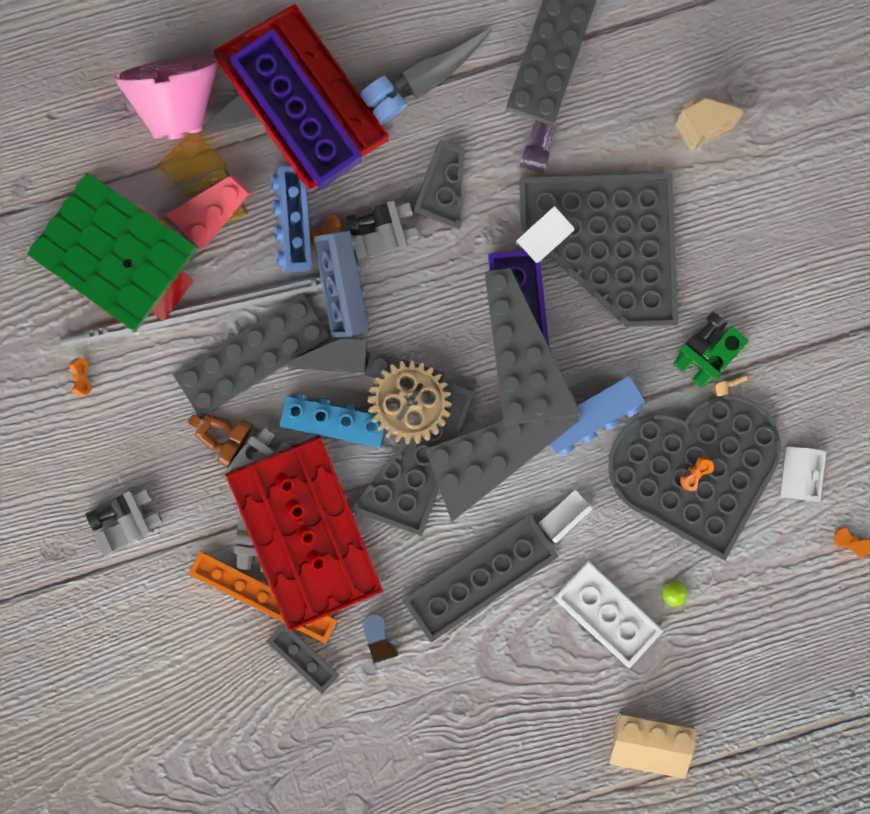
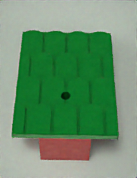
[27,173,198,333]

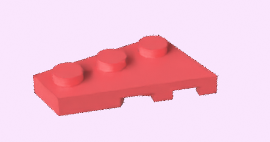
[165,175,251,249]

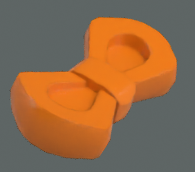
[309,214,342,246]
[69,358,92,396]
[681,456,714,491]
[834,527,870,558]

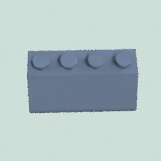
[313,230,370,337]

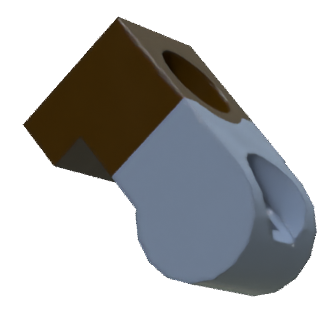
[363,614,399,663]

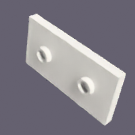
[554,561,664,668]

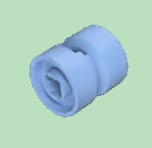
[360,76,407,124]

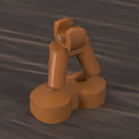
[188,414,253,468]

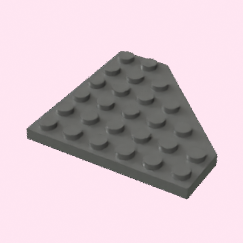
[519,173,678,327]

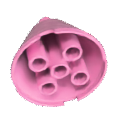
[115,57,218,139]

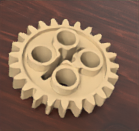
[368,360,452,444]

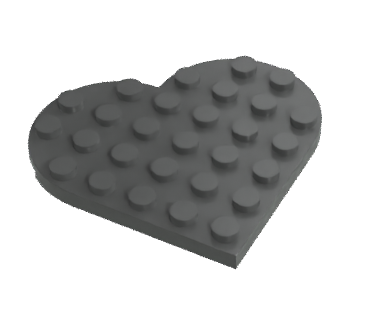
[608,395,781,561]

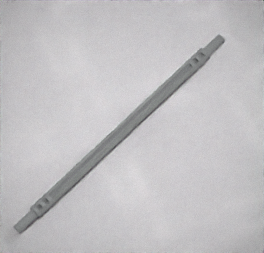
[60,275,360,347]

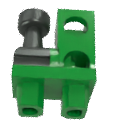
[673,311,749,388]

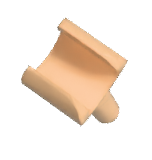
[713,375,748,397]

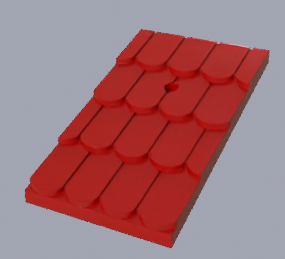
[214,4,389,190]
[224,435,384,632]

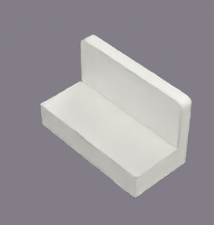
[516,206,574,263]
[781,447,826,502]
[537,490,593,543]

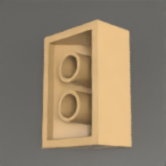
[675,98,744,151]
[609,713,697,779]

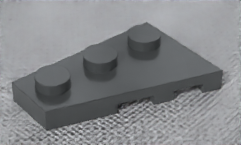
[412,140,464,230]

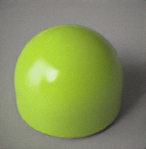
[662,581,688,607]

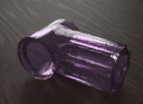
[520,120,556,173]

